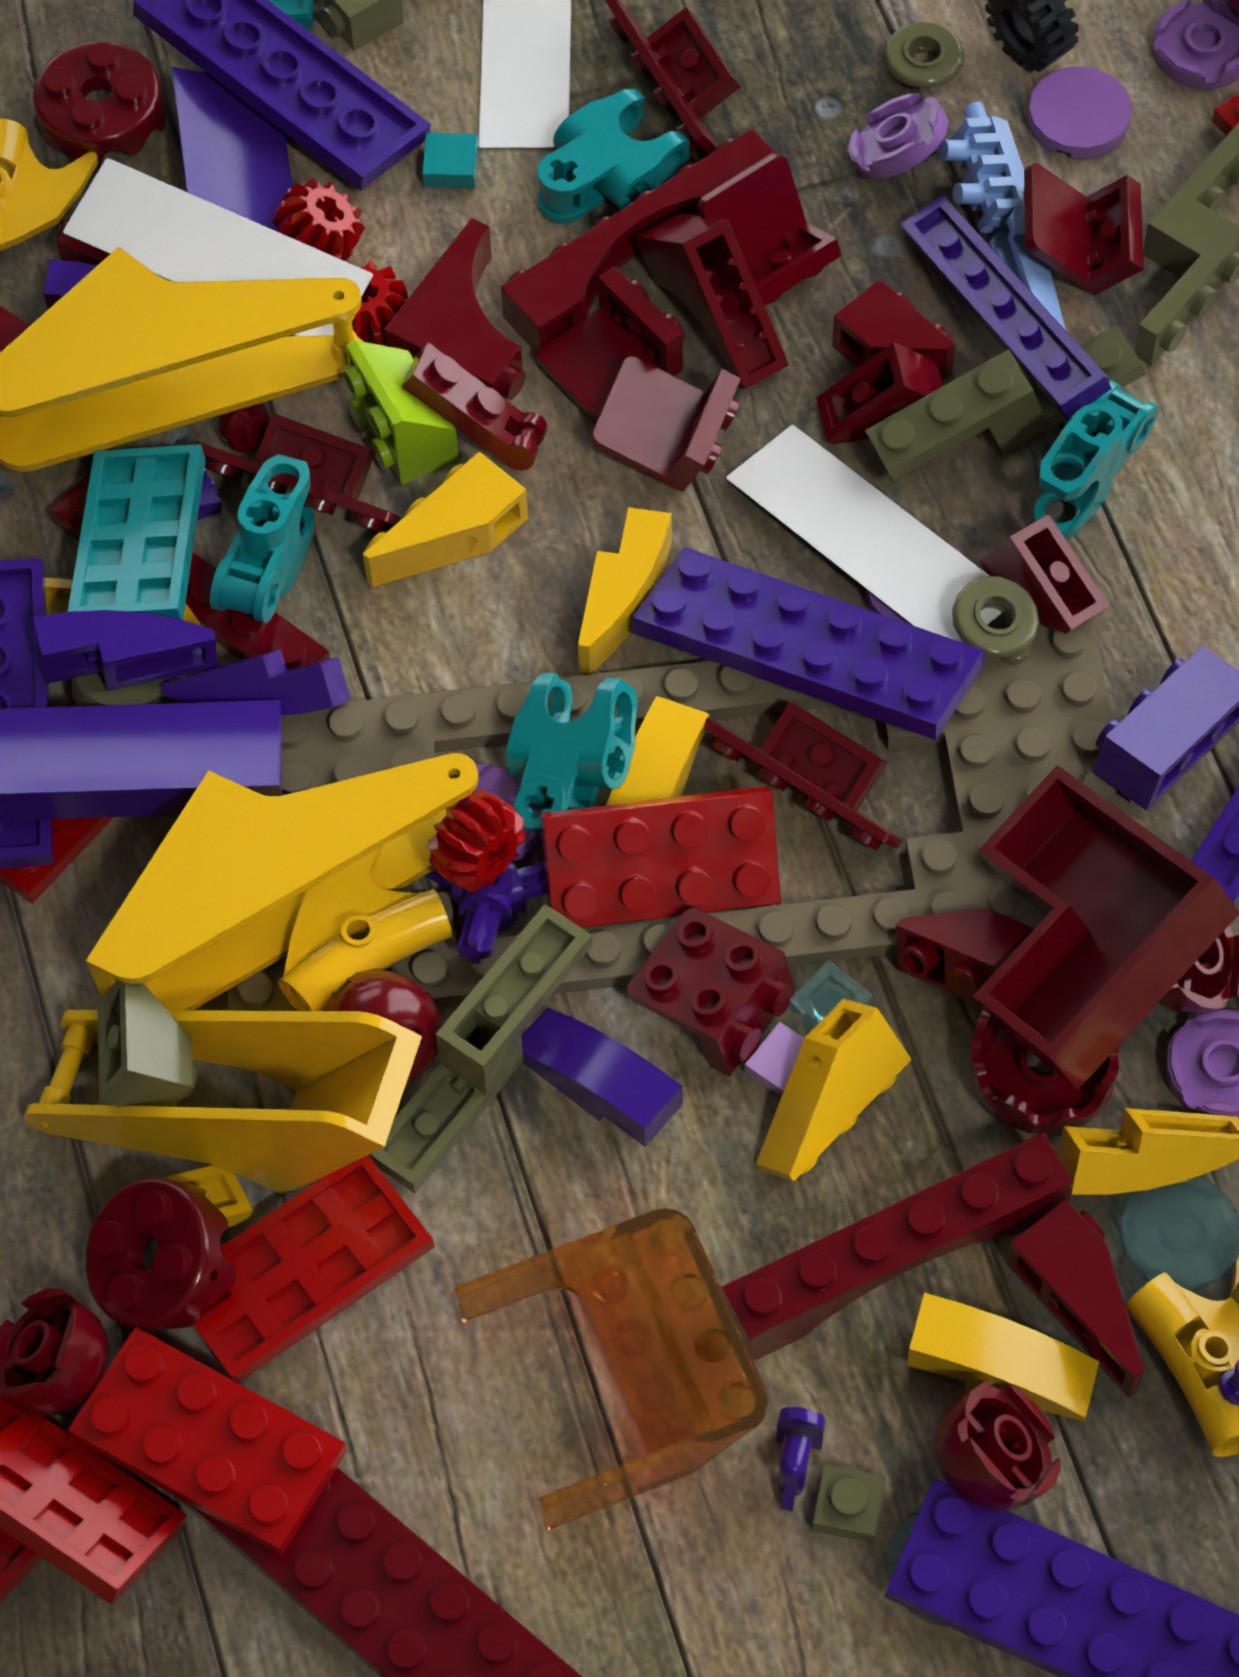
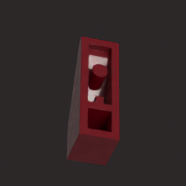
[1007,1199,1145,1398]

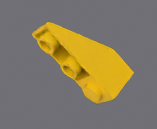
[363,451,528,587]
[756,998,912,1182]

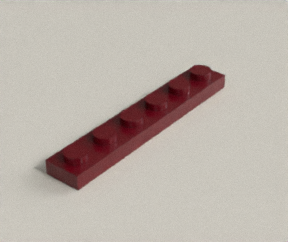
[49,475,330,670]

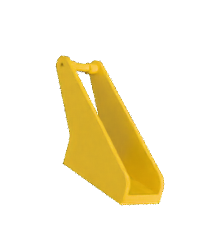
[0,247,363,472]
[86,753,479,1010]
[23,1010,422,1196]

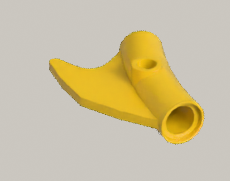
[0,119,98,251]
[278,846,452,1011]
[1125,1258,1239,1458]

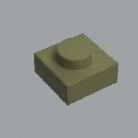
[812,1464,886,1543]

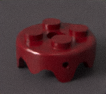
[33,41,166,170]
[969,1009,1120,1135]
[85,1177,236,1334]

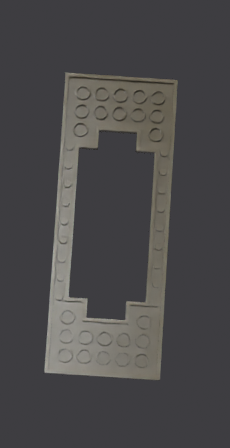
[227,619,1134,1011]

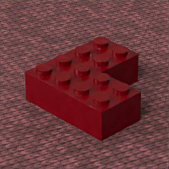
[973,765,1239,1090]

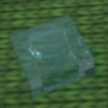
[790,960,873,1028]

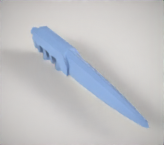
[938,102,1074,426]

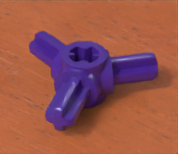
[424,861,547,964]

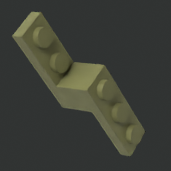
[1134,123,1239,366]
[865,324,1146,481]
[369,904,592,1193]

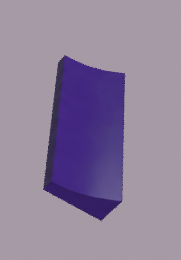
[171,66,295,336]
[0,700,283,821]

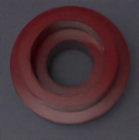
[220,403,269,453]

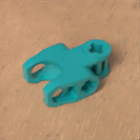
[537,89,689,224]
[1033,380,1159,539]
[210,454,315,623]
[506,672,637,838]

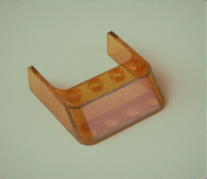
[454,1208,768,1530]

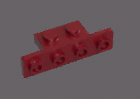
[605,0,741,155]
[195,413,402,533]
[703,701,904,851]

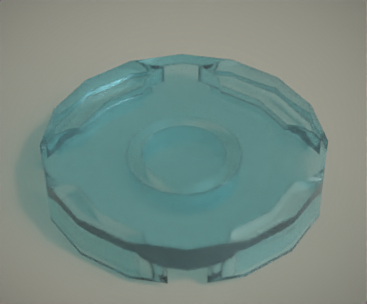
[1120,1177,1239,1293]

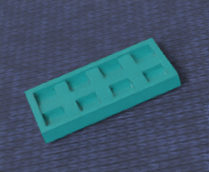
[67,444,206,620]

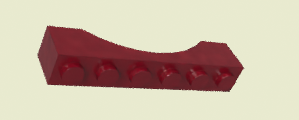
[501,128,791,354]
[721,1132,1074,1364]

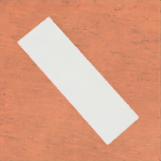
[479,0,571,148]
[63,158,373,336]
[726,425,1002,643]

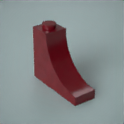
[635,213,789,389]
[384,218,526,400]

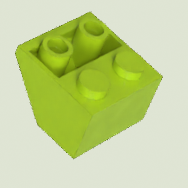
[343,340,459,485]

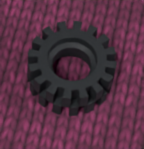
[985,0,1079,72]

